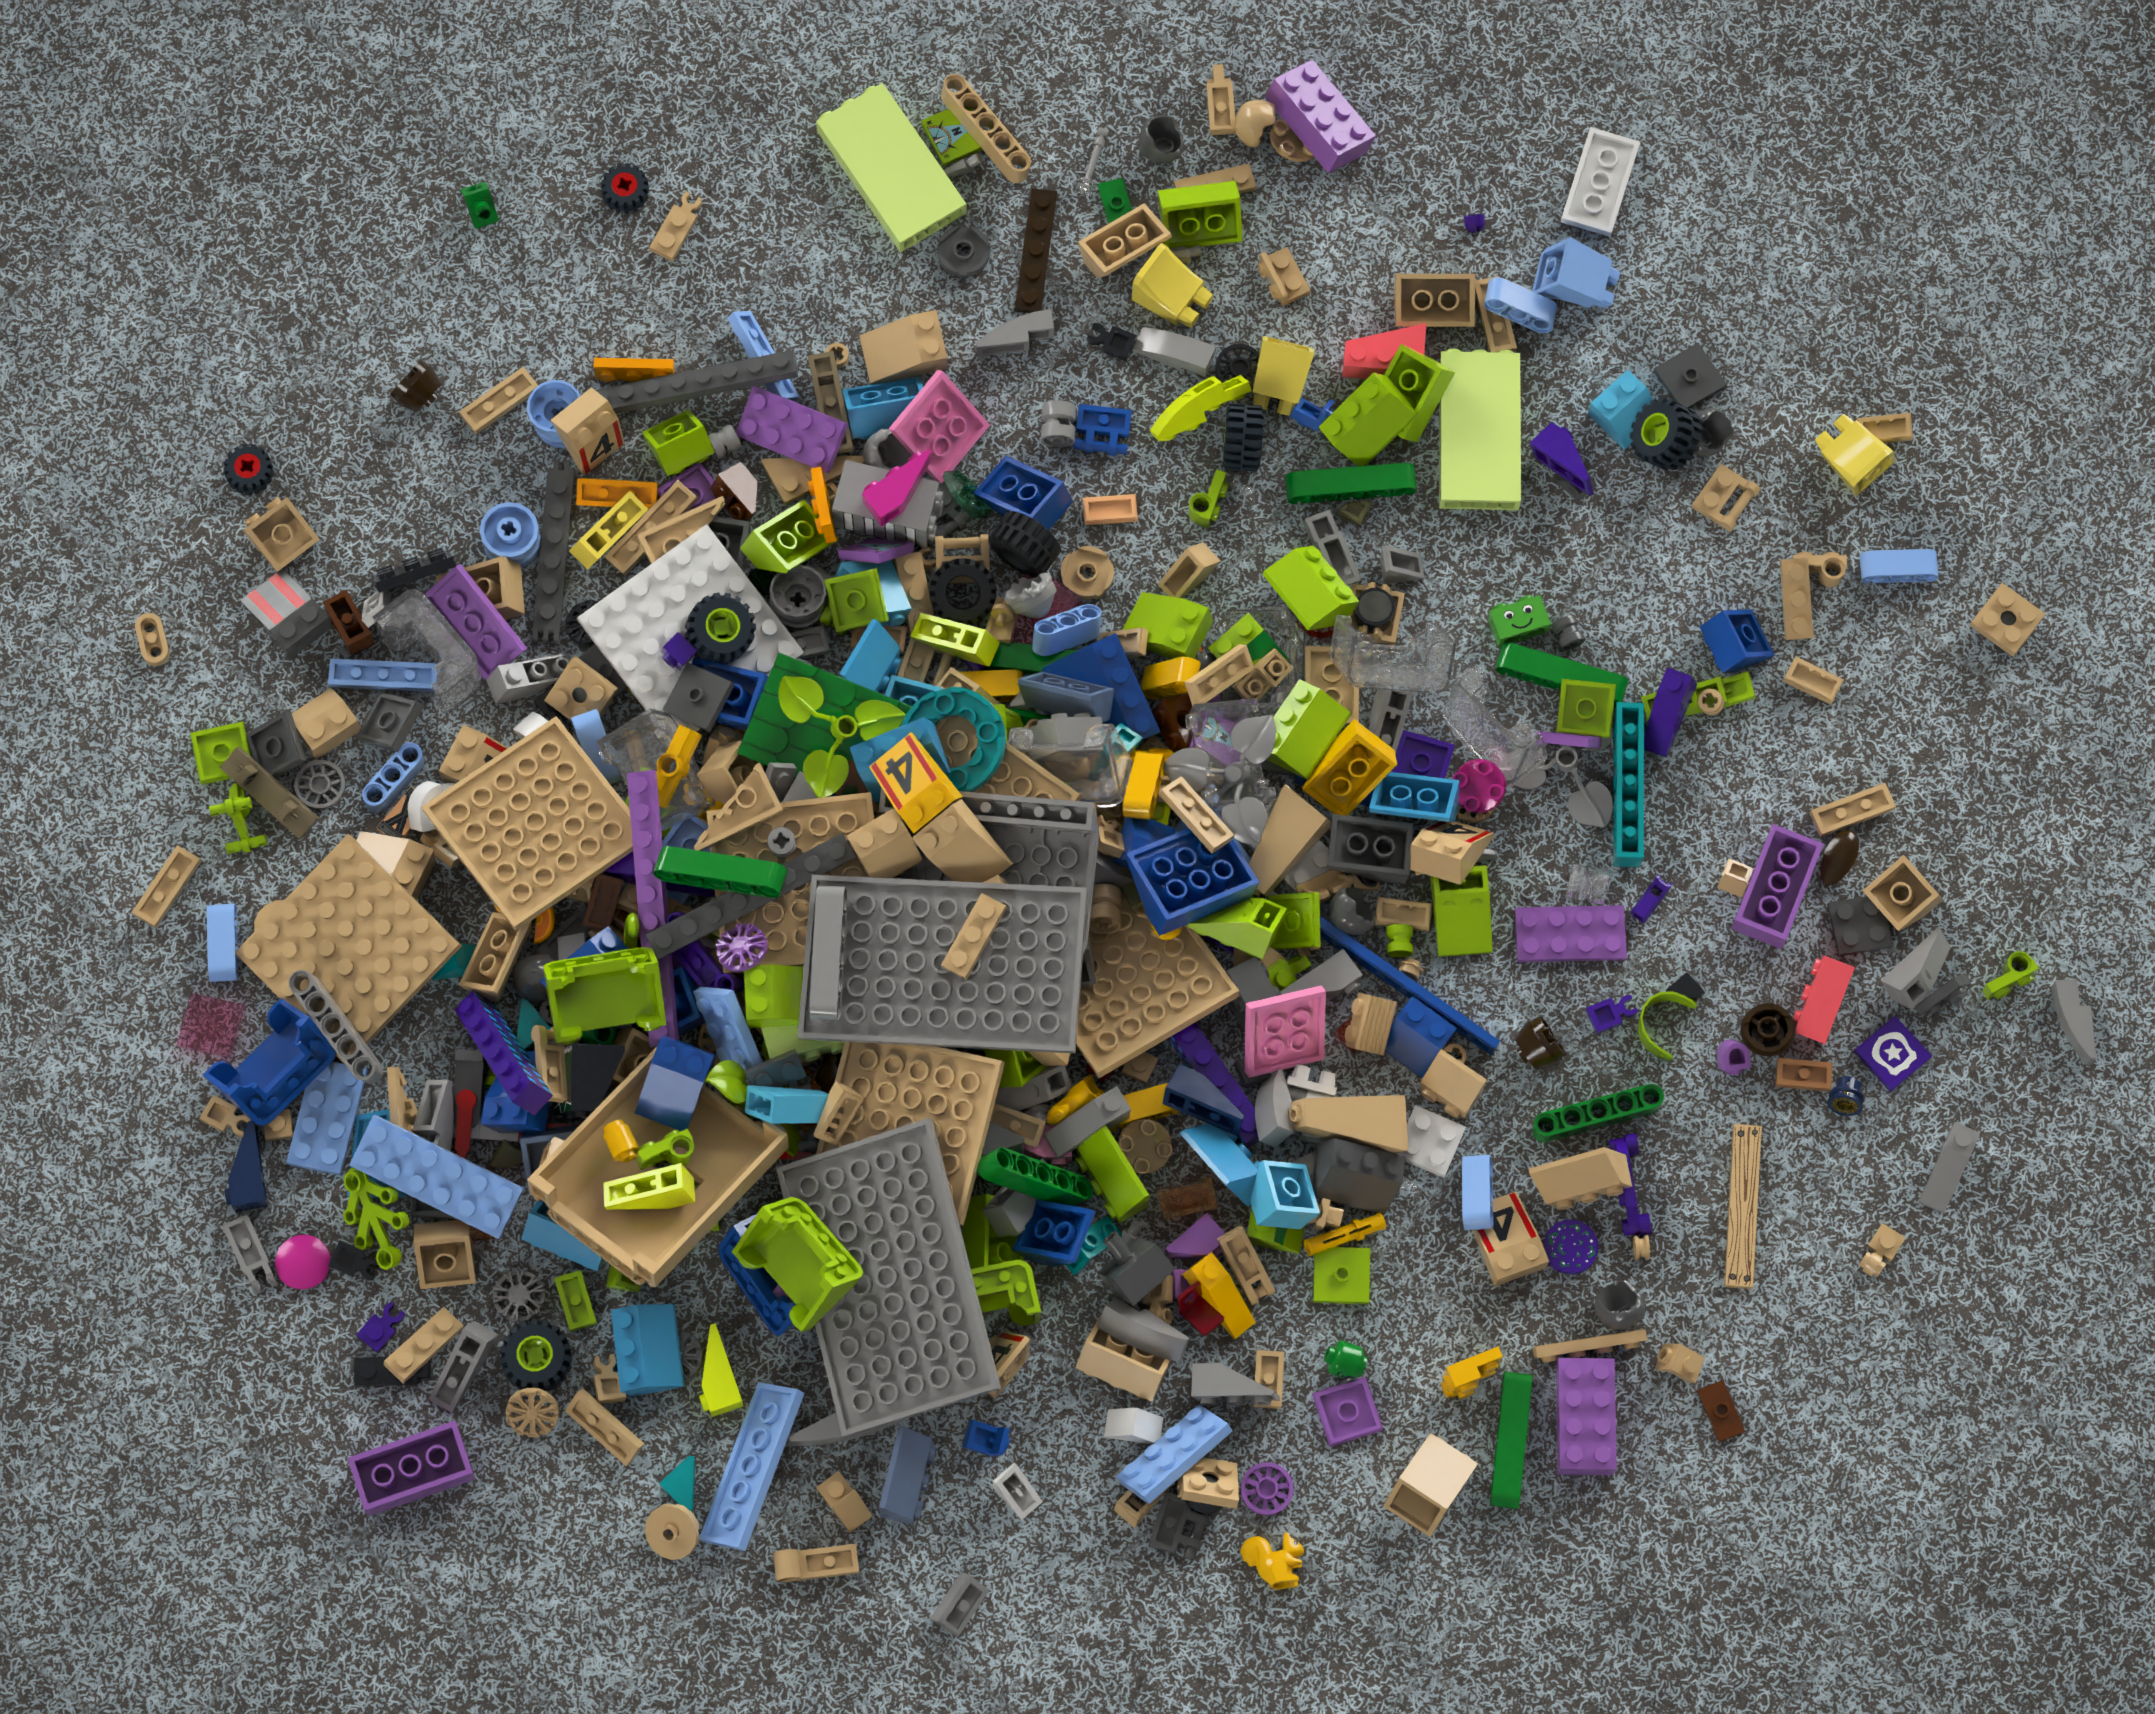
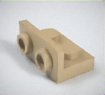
[1257,247,1311,306]

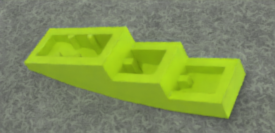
[1641,671,1756,721]

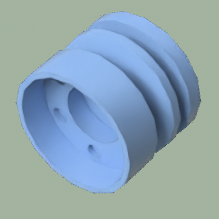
[527,380,580,448]

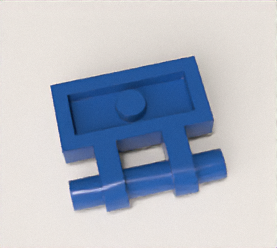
[1074,404,1132,456]

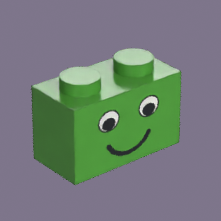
[1488,595,1551,648]

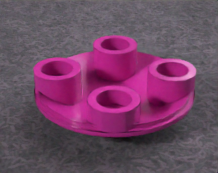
[1452,759,1506,813]
[275,1235,331,1289]

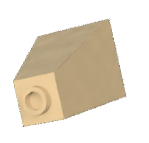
[1249,784,1331,897]
[1289,1095,1408,1154]

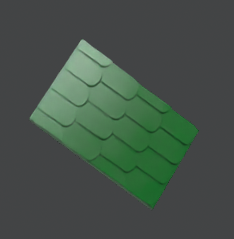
[737,652,938,810]

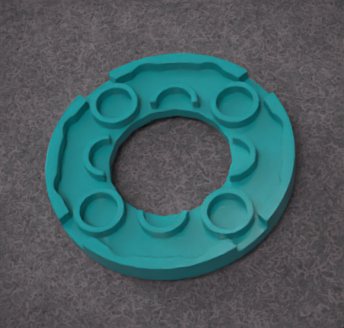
[901,687,1006,792]

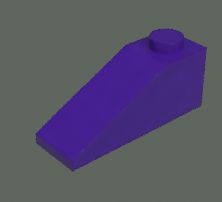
[1530,422,1594,497]
[1644,667,1697,758]

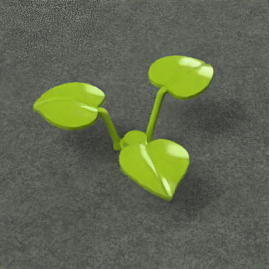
[778,676,906,798]
[705,1041,801,1157]

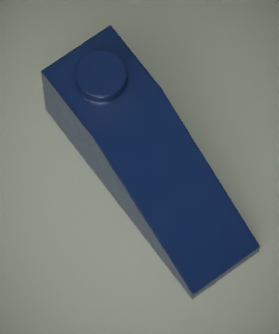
[1162,1064,1244,1136]
[225,1121,268,1212]

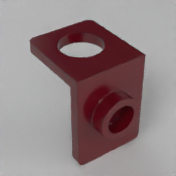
[1177,1281,1224,1336]

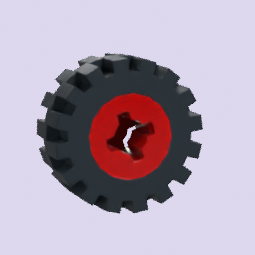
[601,163,649,214]
[224,444,274,495]

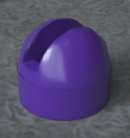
[1463,214,1485,233]

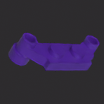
[666,912,745,994]
[1609,1133,1652,1236]

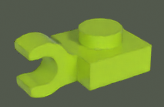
[1267,954,1311,992]

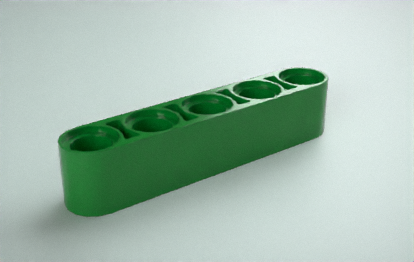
[1285,463,1417,504]
[989,642,1078,675]
[1495,643,1629,707]
[653,846,788,898]
[1532,1084,1664,1142]
[977,1147,1093,1206]
[1490,1371,1532,1509]

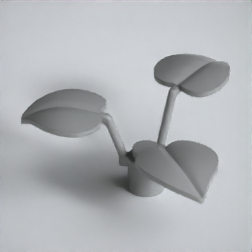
[1163,715,1276,845]
[1498,726,1613,828]

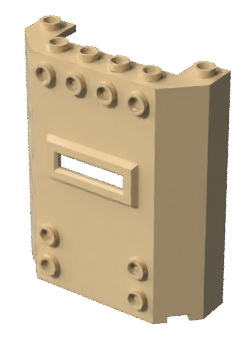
[527,1047,789,1287]

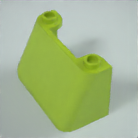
[543,947,667,1045]
[732,1197,863,1332]
[971,1260,1041,1326]

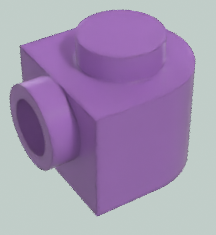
[1717,1039,1751,1075]

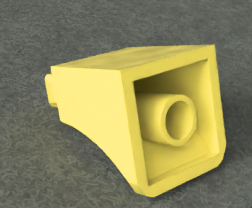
[1132,243,1213,328]
[1253,336,1314,416]
[1815,414,1896,496]

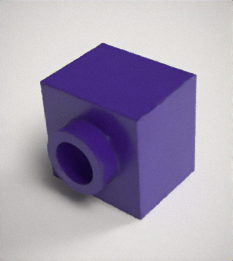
[661,632,697,670]

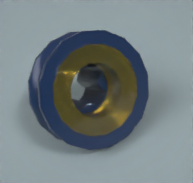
[1827,1076,1864,1116]

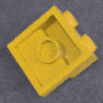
[1440,1346,1503,1399]

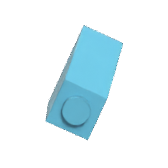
[834,560,912,627]
[745,1085,829,1124]

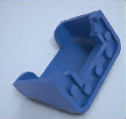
[202,998,336,1126]
[718,1214,796,1336]

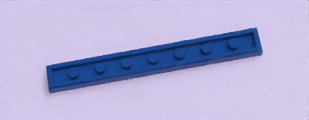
[1320,916,1500,1055]

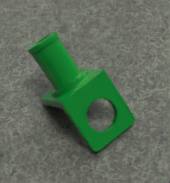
[461,182,499,229]

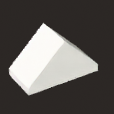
[1104,1408,1163,1444]
[993,1463,1043,1520]

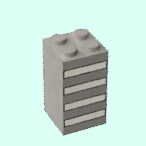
[832,460,944,549]

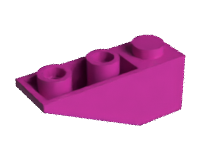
[862,449,931,527]

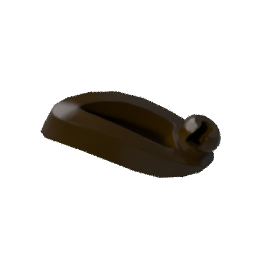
[1820,830,1859,886]

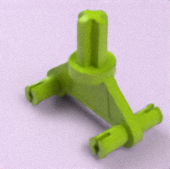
[209,783,268,855]

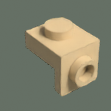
[1655,1344,1705,1383]

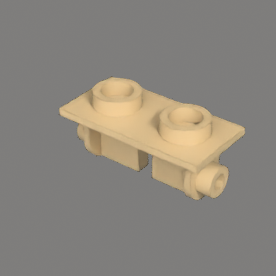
[1295,869,1354,903]

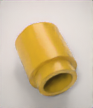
[603,1119,639,1163]

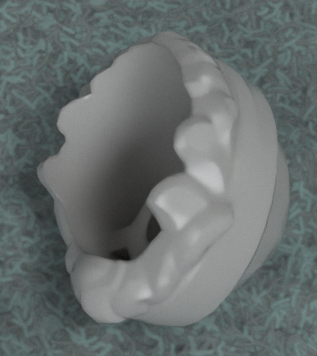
[863,429,912,470]
[1004,573,1057,619]

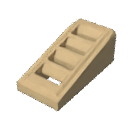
[814,1081,864,1145]
[1114,1484,1173,1528]

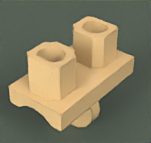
[986,596,1020,644]
[1308,1198,1344,1231]

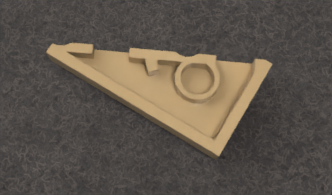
[761,455,866,505]
[637,496,725,564]
[693,763,784,851]
[387,1067,419,1136]

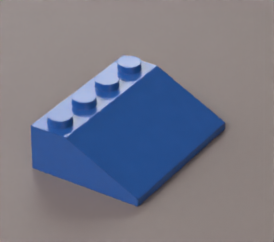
[1042,633,1160,760]
[1125,816,1259,936]

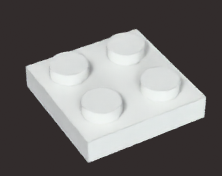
[1397,1105,1466,1178]

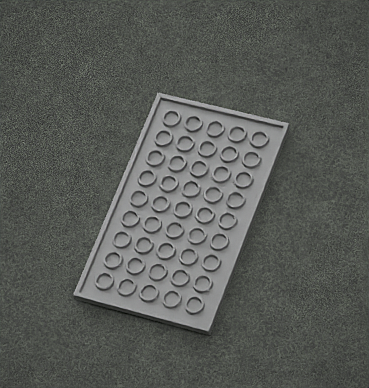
[797,875,1088,1054]
[776,1118,1001,1437]

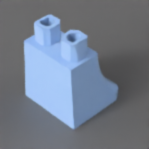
[1532,237,1620,308]

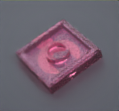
[177,993,245,1058]

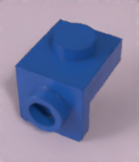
[1290,398,1335,432]
[962,1419,1010,1457]

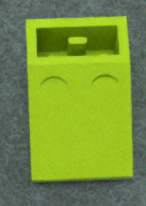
[1430,865,1493,957]
[1187,898,1287,959]

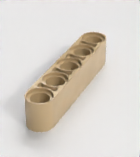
[941,74,1031,183]

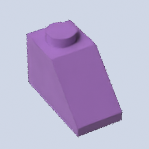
[1165,1213,1225,1260]

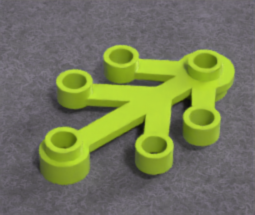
[343,1168,409,1270]

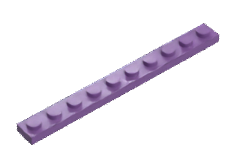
[627,770,679,1047]

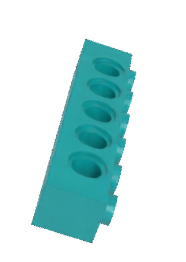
[1613,702,1644,867]

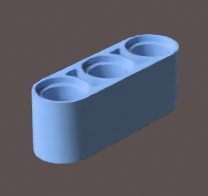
[1484,277,1557,333]
[1860,549,1939,583]
[1032,604,1102,656]
[571,709,621,785]
[362,742,425,813]
[207,904,239,982]
[1462,1155,1493,1231]

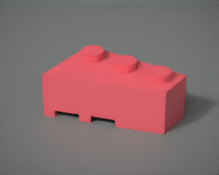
[1342,323,1426,379]
[1793,955,1855,1044]

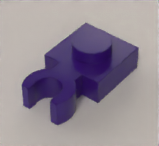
[1586,995,1638,1035]
[356,1302,405,1354]

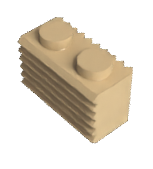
[1345,993,1397,1056]

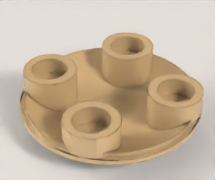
[1270,119,1314,162]
[1117,1119,1173,1174]

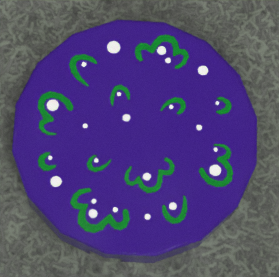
[1543,1219,1598,1275]

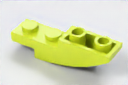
[1150,375,1252,441]

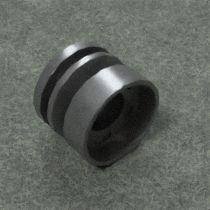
[770,565,826,633]

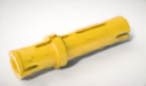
[1303,1213,1386,1256]

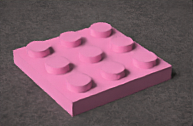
[889,370,990,484]
[1245,986,1326,1078]

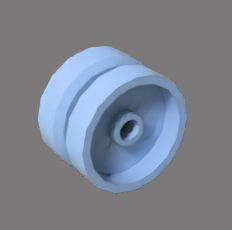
[480,502,541,568]

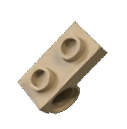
[1792,552,1847,588]

